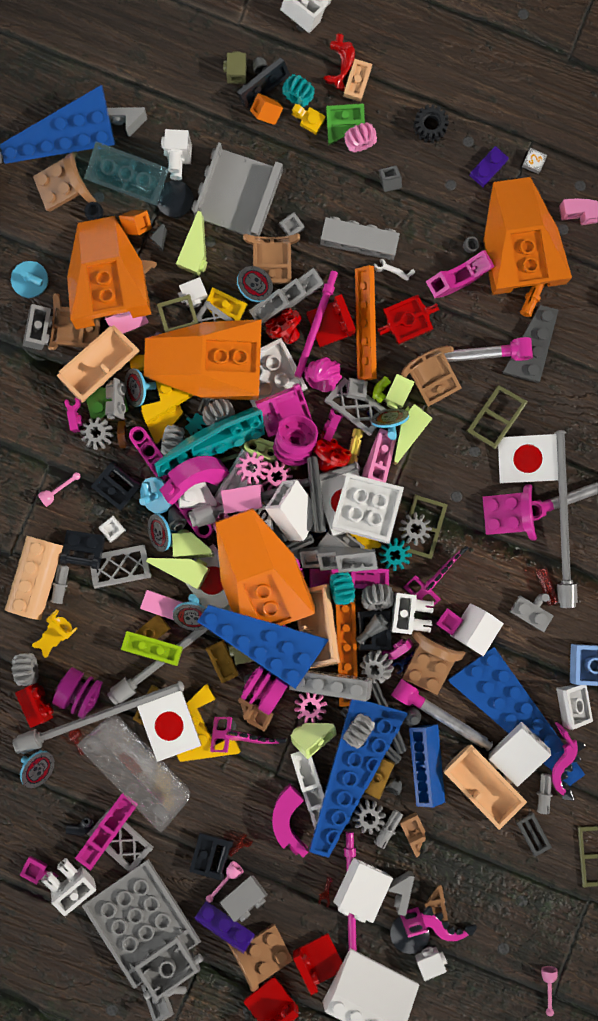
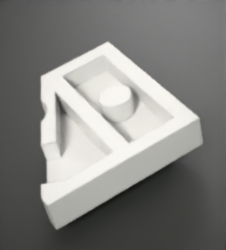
[178,482,217,508]

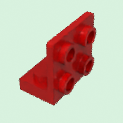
[306,294,356,347]
[15,682,54,728]
[293,933,343,995]
[244,976,299,1021]

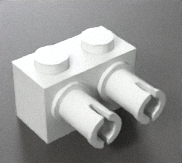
[281,0,331,33]
[161,129,192,180]
[391,593,434,634]
[41,858,96,917]

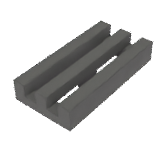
[515,811,552,857]

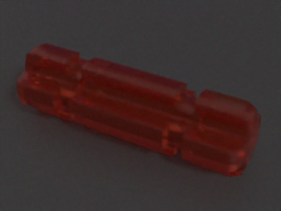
[536,568,558,606]

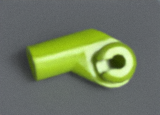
[372,376,391,403]

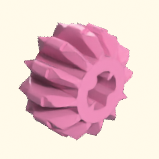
[345,122,377,152]
[236,452,269,485]
[260,460,293,491]
[294,692,327,723]

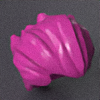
[304,357,342,392]

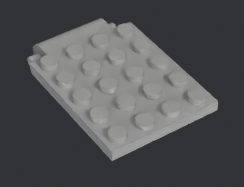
[82,859,203,1001]

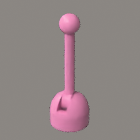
[38,472,80,507]
[206,861,244,903]
[541,966,558,1016]

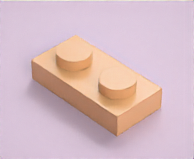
[343,59,372,102]

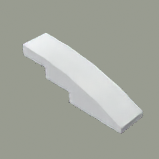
[291,751,324,829]

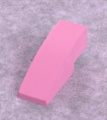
[559,199,598,225]
[140,590,185,620]

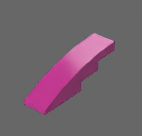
[309,569,389,588]
[75,792,138,870]

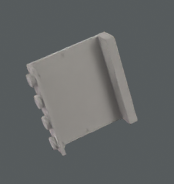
[192,142,283,237]

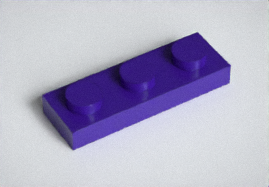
[195,901,255,954]

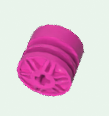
[273,414,318,466]
[241,666,289,716]

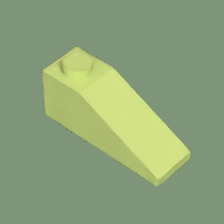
[176,211,207,276]
[393,404,432,465]
[146,558,210,590]

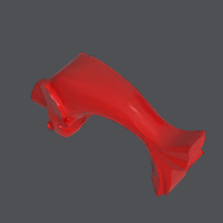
[324,34,355,91]

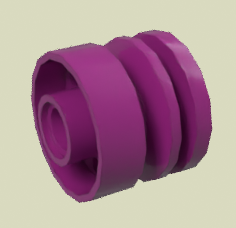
[52,667,102,719]

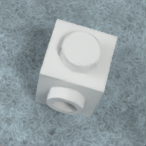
[178,277,208,308]
[415,946,448,981]

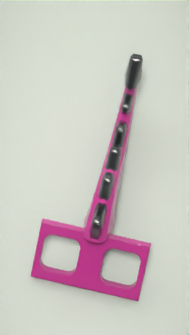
[403,546,469,608]
[210,717,287,753]
[552,722,586,801]
[400,906,477,941]

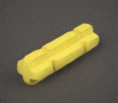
[348,428,363,465]

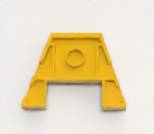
[129,355,194,424]
[177,683,241,762]

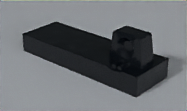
[237,57,290,109]

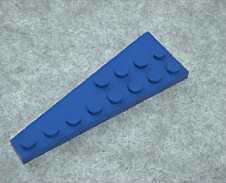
[447,647,585,786]
[309,699,408,857]

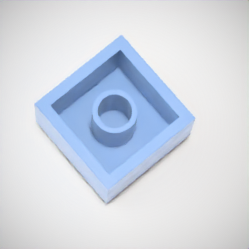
[570,644,598,686]

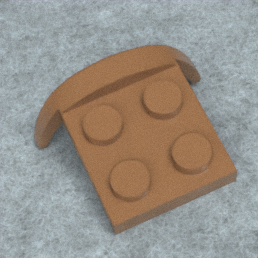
[33,152,96,212]
[243,233,300,284]
[48,293,101,350]
[401,346,462,407]
[402,630,466,695]
[226,924,293,992]

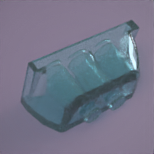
[84,141,168,206]

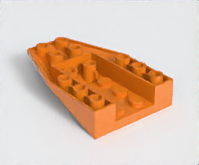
[483,177,572,295]
[67,216,151,330]
[144,319,262,400]
[216,508,315,625]

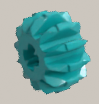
[282,74,315,107]
[379,538,412,571]
[329,572,355,605]

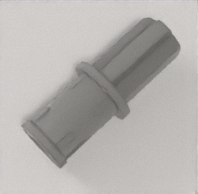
[50,565,69,604]
[537,773,553,814]
[374,810,403,849]

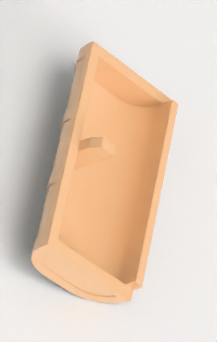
[57,325,140,403]
[4,536,63,620]
[297,584,340,669]
[444,745,527,830]

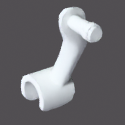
[374,259,415,281]

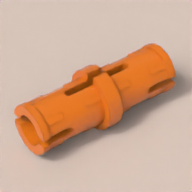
[520,284,545,317]

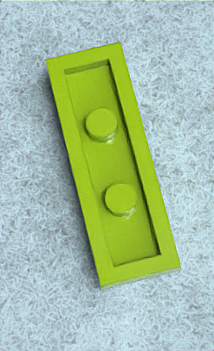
[121,631,183,666]

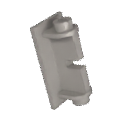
[105,378,126,420]

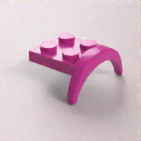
[255,383,313,437]
[483,484,537,541]

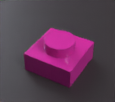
[436,608,463,636]

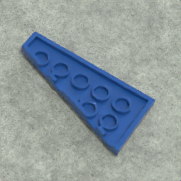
[0,85,115,164]
[197,605,329,689]

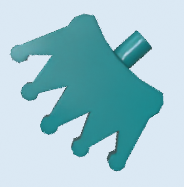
[185,413,207,436]

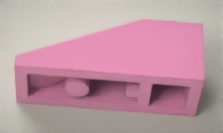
[362,428,396,483]

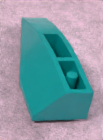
[154,407,265,477]

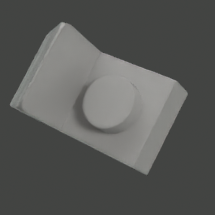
[107,107,147,137]
[388,871,414,916]

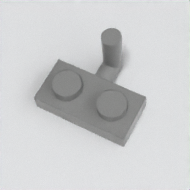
[510,594,553,632]
[141,984,187,1021]

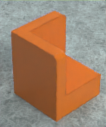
[250,93,283,125]
[119,210,152,235]

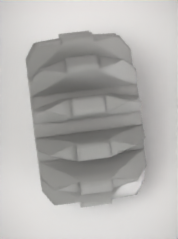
[202,398,235,426]
[80,417,114,450]
[161,425,185,455]
[399,513,432,545]
[361,583,394,611]
[360,650,394,684]
[12,653,39,686]
[343,714,375,749]
[352,799,386,834]

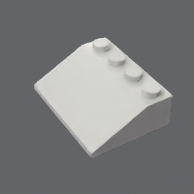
[322,948,419,1021]

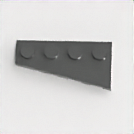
[502,305,558,383]

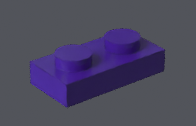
[469,146,509,187]

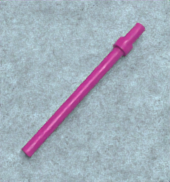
[294,271,338,378]
[344,831,356,951]

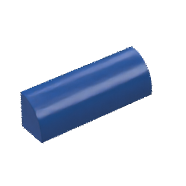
[409,724,445,808]

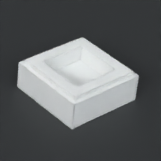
[98,516,126,542]

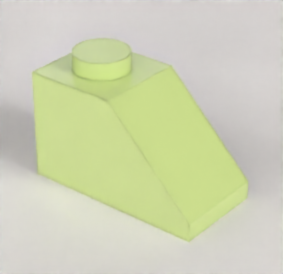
[384,374,414,409]
[172,530,215,559]
[290,723,337,760]

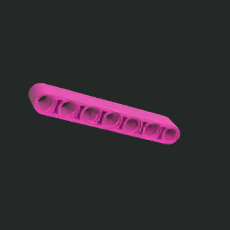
[129,427,214,539]

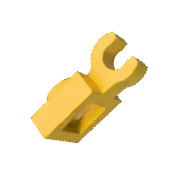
[291,104,326,134]

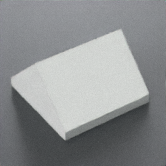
[450,603,504,656]
[556,685,593,730]

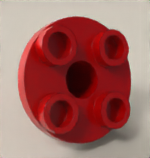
[265,308,301,344]
[314,438,352,472]

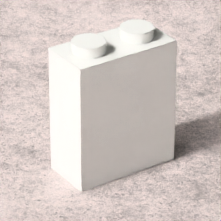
[265,480,314,541]
[489,722,551,787]
[333,857,393,923]

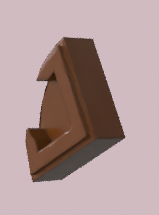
[117,421,127,448]

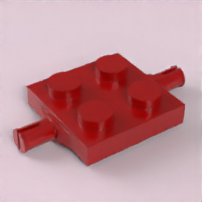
[377,295,439,345]

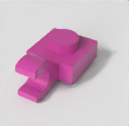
[65,397,83,433]
[323,408,344,442]
[381,638,414,660]
[20,856,58,884]

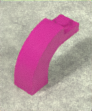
[426,250,495,298]
[159,456,230,505]
[272,783,309,857]

